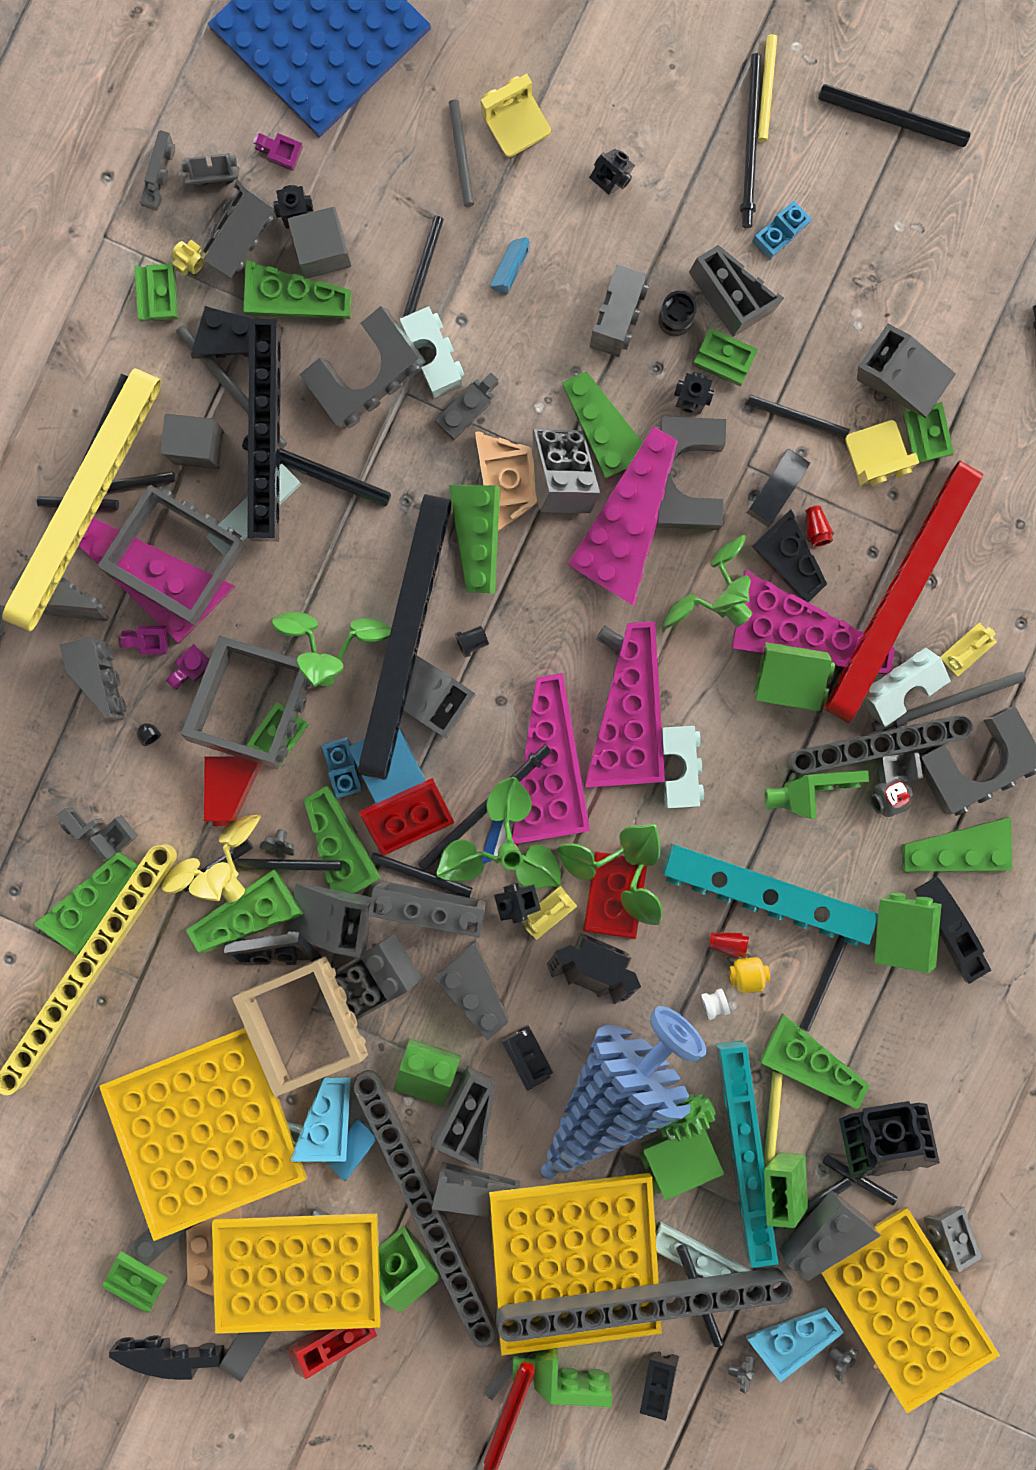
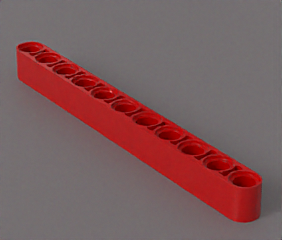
[824,460,983,723]

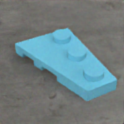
[290,1077,351,1162]
[746,1307,844,1383]

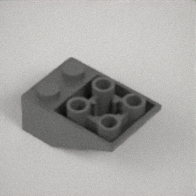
[857,323,956,418]
[533,429,600,513]
[10,562,109,621]
[60,637,127,720]
[404,655,476,739]
[288,883,371,958]
[335,934,422,1020]

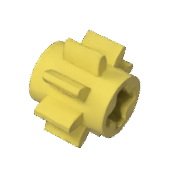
[171,240,205,276]

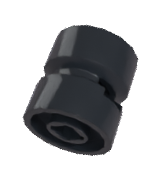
[658,290,697,336]

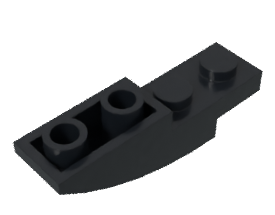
[914,876,992,984]
[109,1335,224,1380]

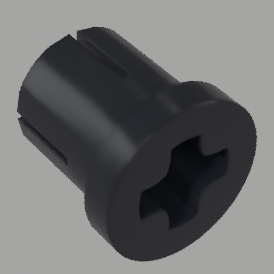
[455,625,489,658]

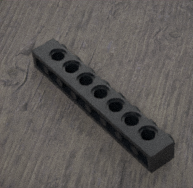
[247,319,281,542]

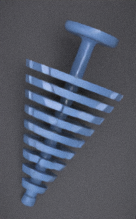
[541,1006,706,1180]

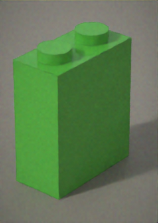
[754,642,835,711]
[875,892,941,973]
[639,1129,724,1200]
[764,1153,808,1228]

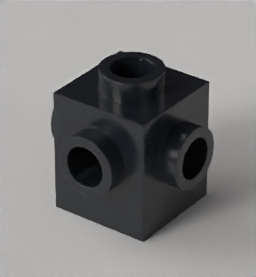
[589,149,635,195]
[273,185,314,229]
[674,372,714,414]
[494,883,541,923]

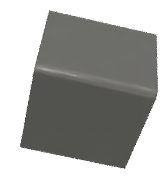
[288,207,351,279]
[160,414,224,469]

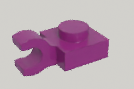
[253,133,303,171]
[118,626,168,654]
[166,644,210,690]

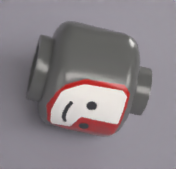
[870,779,913,817]

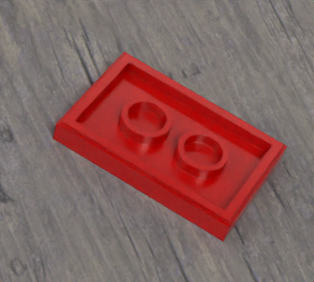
[359,778,455,856]
[583,851,647,939]

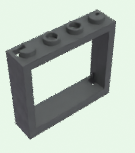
[97,485,246,626]
[181,635,313,769]
[368,881,487,938]

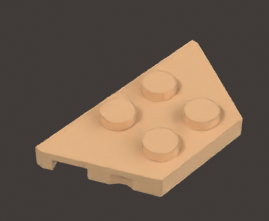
[475,431,538,532]
[186,1206,242,1297]

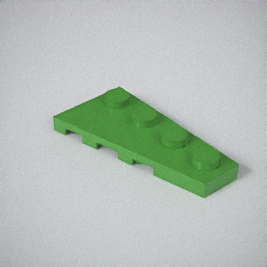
[244,260,352,320]
[562,371,643,480]
[449,485,500,594]
[304,785,381,894]
[902,817,1012,872]
[33,852,139,955]
[186,870,303,954]
[760,1013,870,1110]

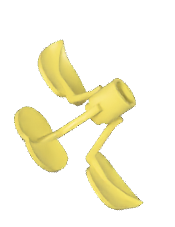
[161,815,261,903]

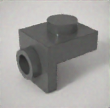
[876,752,923,784]
[57,807,105,840]
[88,815,138,861]

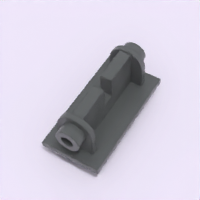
[182,153,240,187]

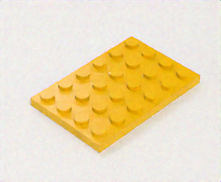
[821,1206,1000,1413]
[212,1213,381,1334]

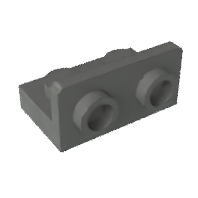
[924,1206,982,1273]

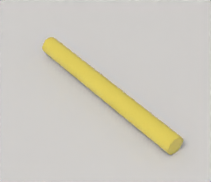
[757,34,777,142]
[764,1071,783,1168]

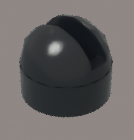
[137,723,161,746]

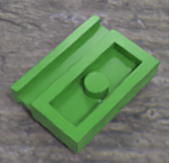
[134,263,179,322]
[693,328,758,387]
[902,402,954,463]
[246,702,310,768]
[102,1251,168,1313]

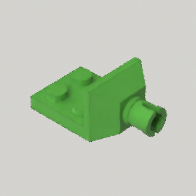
[764,771,869,819]
[512,1348,612,1407]

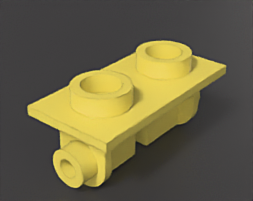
[940,622,997,677]
[522,886,577,940]

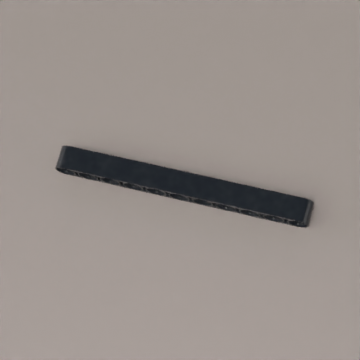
[358,494,452,780]

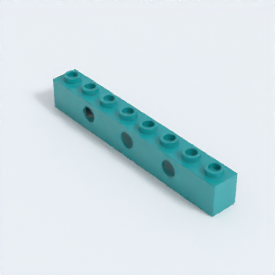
[662,843,878,947]
[716,1040,778,1268]

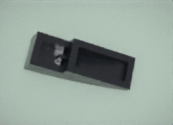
[746,449,810,527]

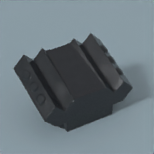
[547,933,641,1005]
[839,1101,940,1179]

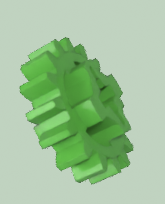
[659,1093,716,1141]

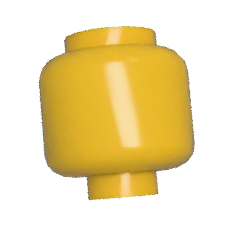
[729,957,770,994]

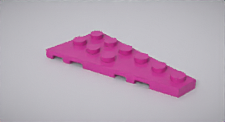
[568,426,678,606]
[79,518,235,643]
[731,570,895,675]
[585,621,665,787]
[512,673,590,844]

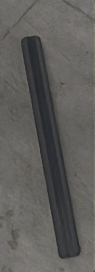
[818,84,971,147]
[242,435,391,506]

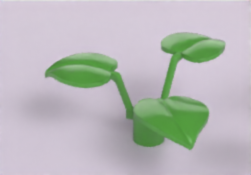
[662,534,752,633]
[271,612,392,687]
[436,777,561,888]
[557,824,663,925]

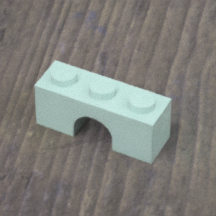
[400,306,465,398]
[864,648,951,727]
[662,726,704,808]

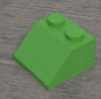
[393,1038,461,1107]
[379,1226,442,1312]

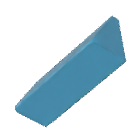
[490,237,530,295]
[326,1118,377,1181]

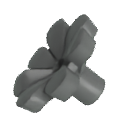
[259,829,295,859]
[829,1347,859,1381]
[728,1356,756,1394]

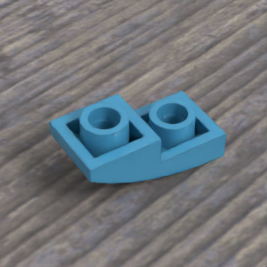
[752,201,812,260]
[322,737,362,798]

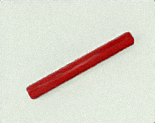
[484,1361,535,1470]

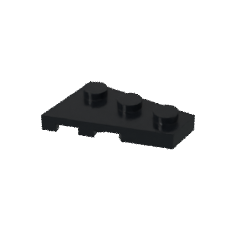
[191,306,283,359]
[751,509,827,602]
[224,932,322,965]

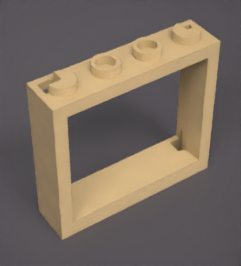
[232,956,368,1097]

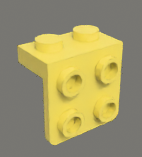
[480,74,551,158]
[845,420,919,486]

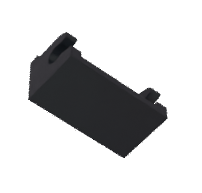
[502,1024,553,1091]
[640,1351,679,1421]

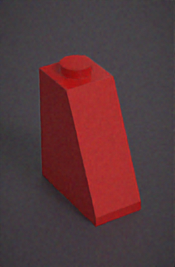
[204,756,262,826]

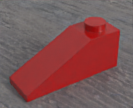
[286,1328,377,1379]

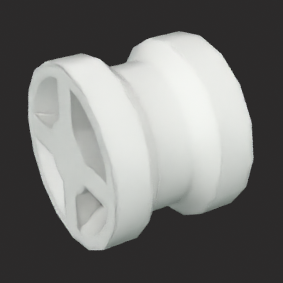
[701,988,730,1020]

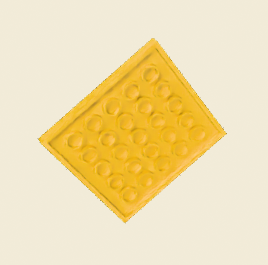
[99,1028,307,1241]
[489,1173,662,1355]

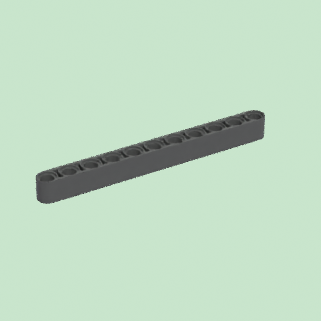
[354,1070,495,1347]
[495,1268,793,1342]

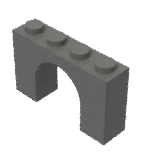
[299,306,426,428]
[655,417,726,530]
[919,706,1036,816]

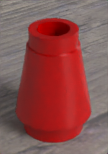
[805,505,834,547]
[709,932,749,959]

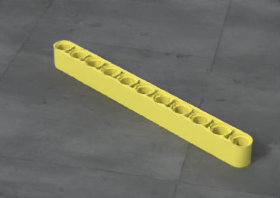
[2,368,161,631]
[0,844,177,1095]

